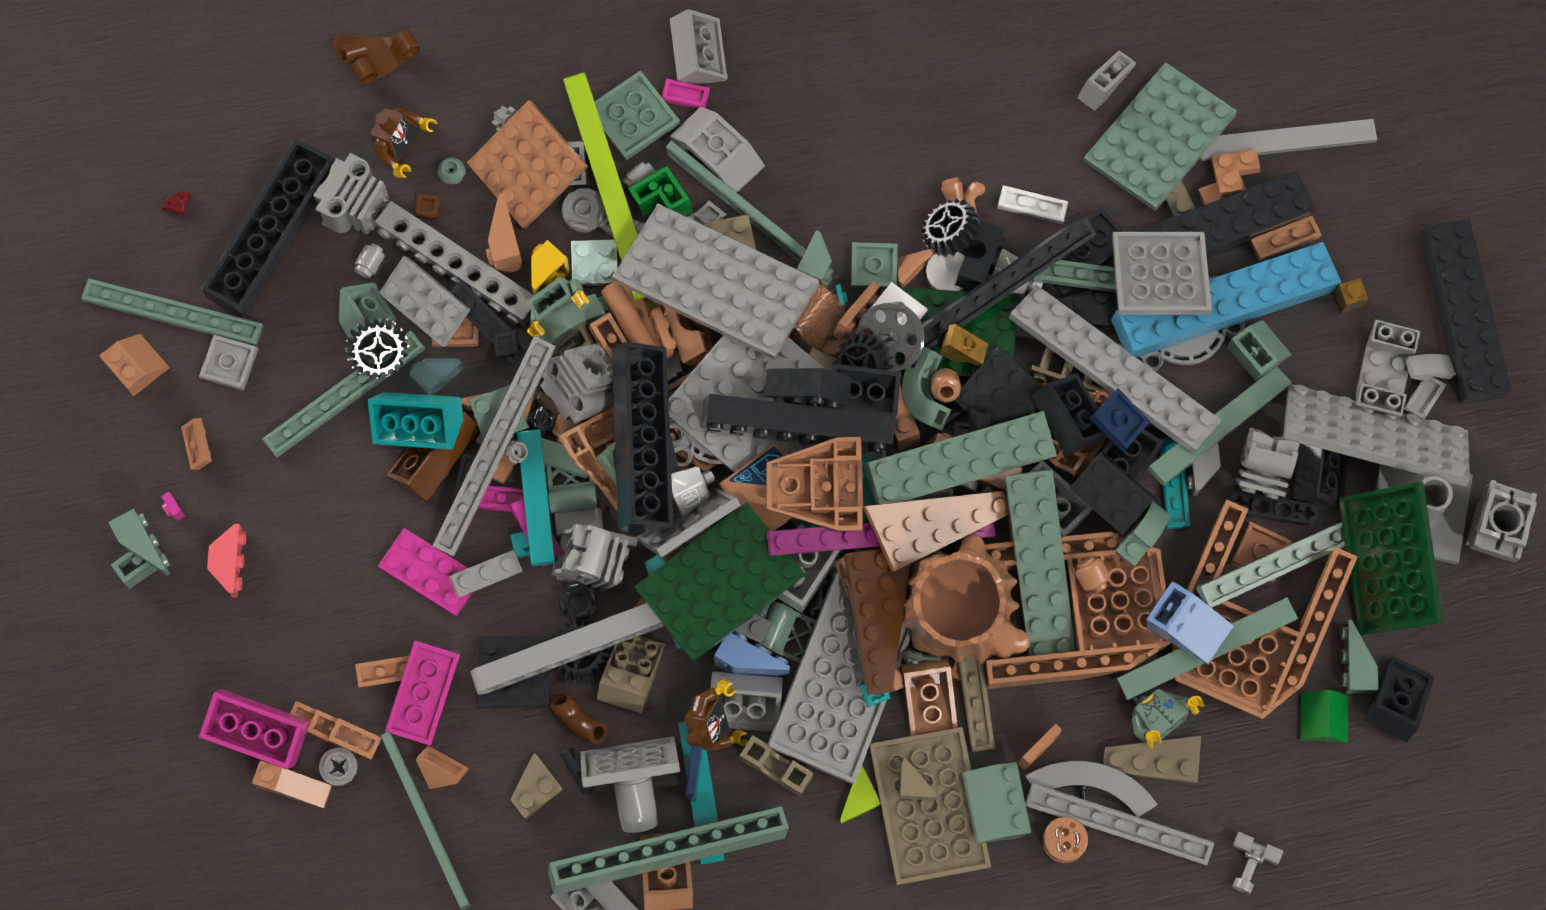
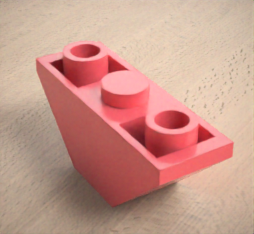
[207,524,246,598]

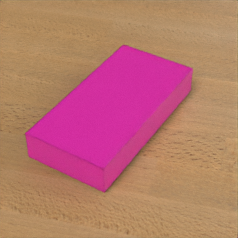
[662,78,710,109]

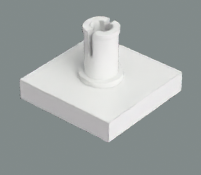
[871,282,928,341]

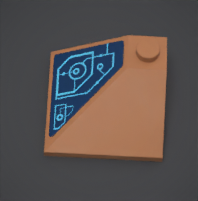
[719,443,793,531]

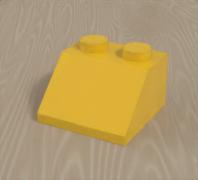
[531,240,570,295]

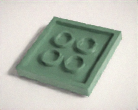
[594,70,680,161]

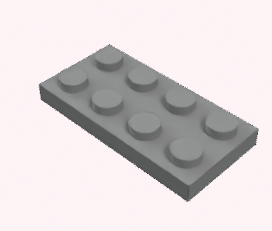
[379,256,471,347]

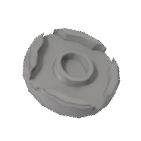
[562,188,606,232]

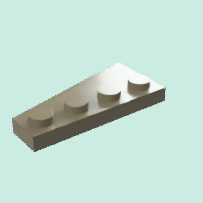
[1103,736,1201,784]

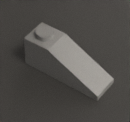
[1077,50,1136,111]

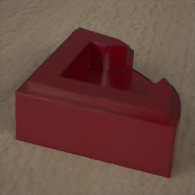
[161,192,191,216]

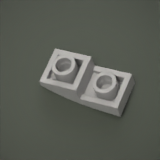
[1405,354,1456,381]

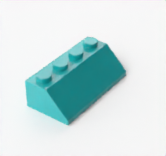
[368,392,463,450]

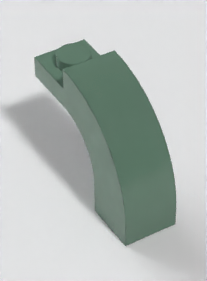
[538,294,614,346]
[902,347,951,431]
[1114,501,1170,567]

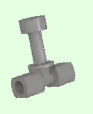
[1232,832,1283,894]

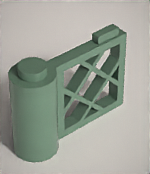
[544,464,597,514]
[755,602,816,664]

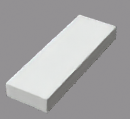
[997,185,1068,225]

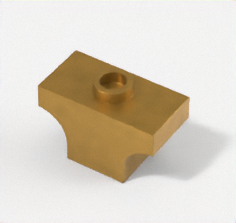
[940,324,988,366]

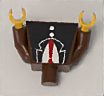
[370,107,437,178]
[685,679,749,751]

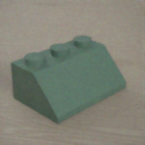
[962,762,1031,844]

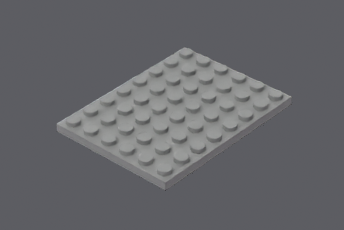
[669,335,869,528]

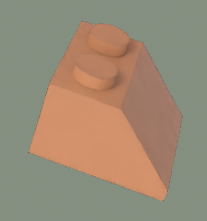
[99,334,170,397]

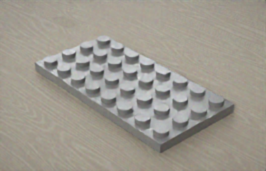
[612,204,819,360]
[1283,384,1470,487]
[767,573,912,784]

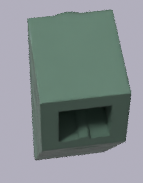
[108,509,170,576]
[1340,620,1378,695]

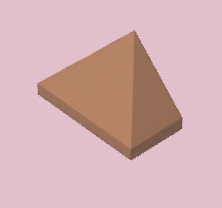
[897,249,933,287]
[416,746,469,789]

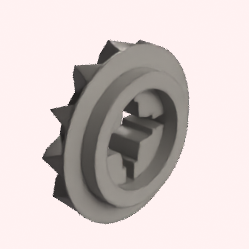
[319,748,358,786]

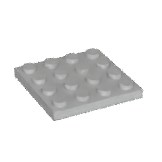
[1112,232,1212,315]

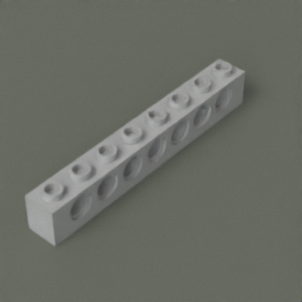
[375,201,534,326]

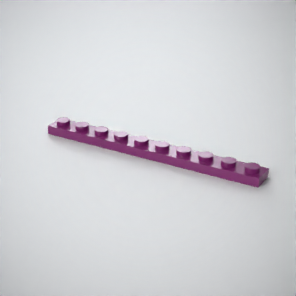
[767,522,995,556]

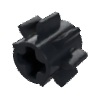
[527,407,556,435]

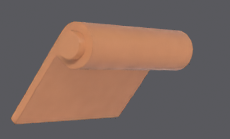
[601,282,694,349]

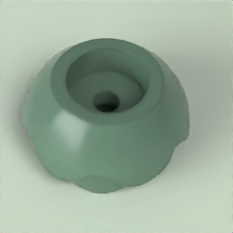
[437,157,466,185]

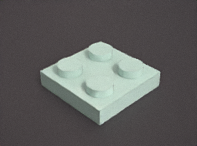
[571,240,617,287]

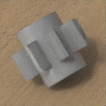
[492,105,516,131]

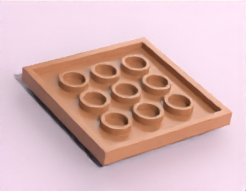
[467,100,588,229]

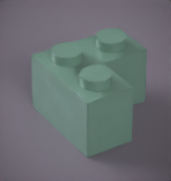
[111,546,162,589]

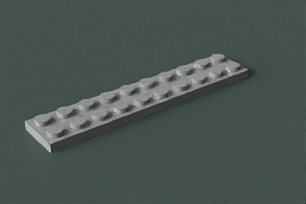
[1009,285,1221,454]

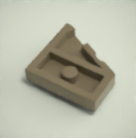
[510,753,563,820]

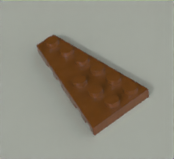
[843,549,910,696]

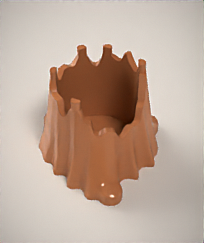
[902,534,1030,664]

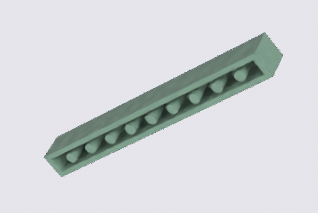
[548,806,789,895]

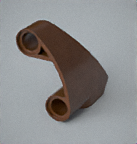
[331,30,421,85]

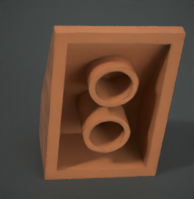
[485,192,523,275]
[900,658,958,736]
[640,833,693,910]

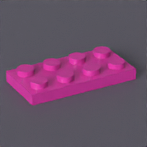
[378,528,472,617]
[385,640,460,746]

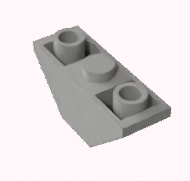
[1187,443,1221,496]

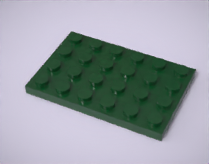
[881,287,1017,379]
[1339,482,1444,636]
[634,502,806,662]

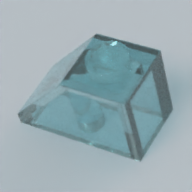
[409,358,464,395]

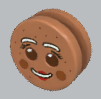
[1042,817,1088,863]

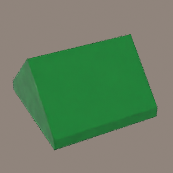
[1300,690,1348,743]

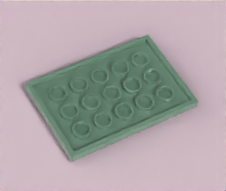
[1084,62,1237,211]

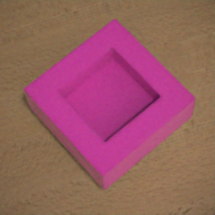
[161,492,185,521]

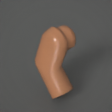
[963,182,985,209]

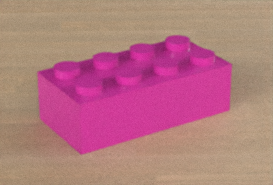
[199,689,310,769]

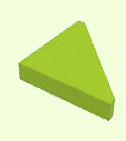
[840,765,881,824]

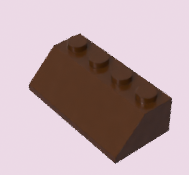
[386,411,479,501]

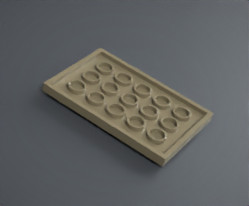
[869,727,991,886]

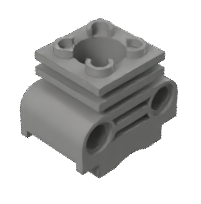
[313,153,390,236]
[540,343,614,424]
[1235,428,1299,499]
[1466,480,1537,563]
[551,524,629,591]

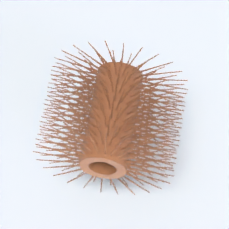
[790,270,848,350]

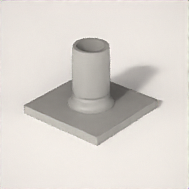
[1375,464,1473,564]
[637,487,741,557]
[580,736,680,833]

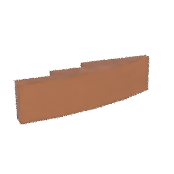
[290,701,382,760]

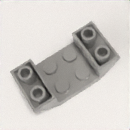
[670,107,765,193]
[1356,320,1420,417]

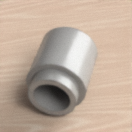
[622,162,656,189]
[354,243,385,279]

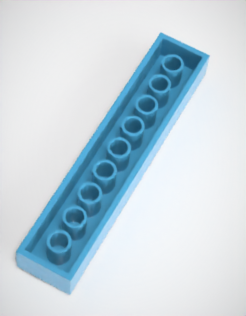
[1111,242,1341,358]

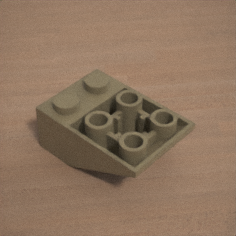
[597,636,665,714]

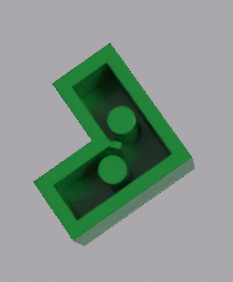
[628,166,693,218]

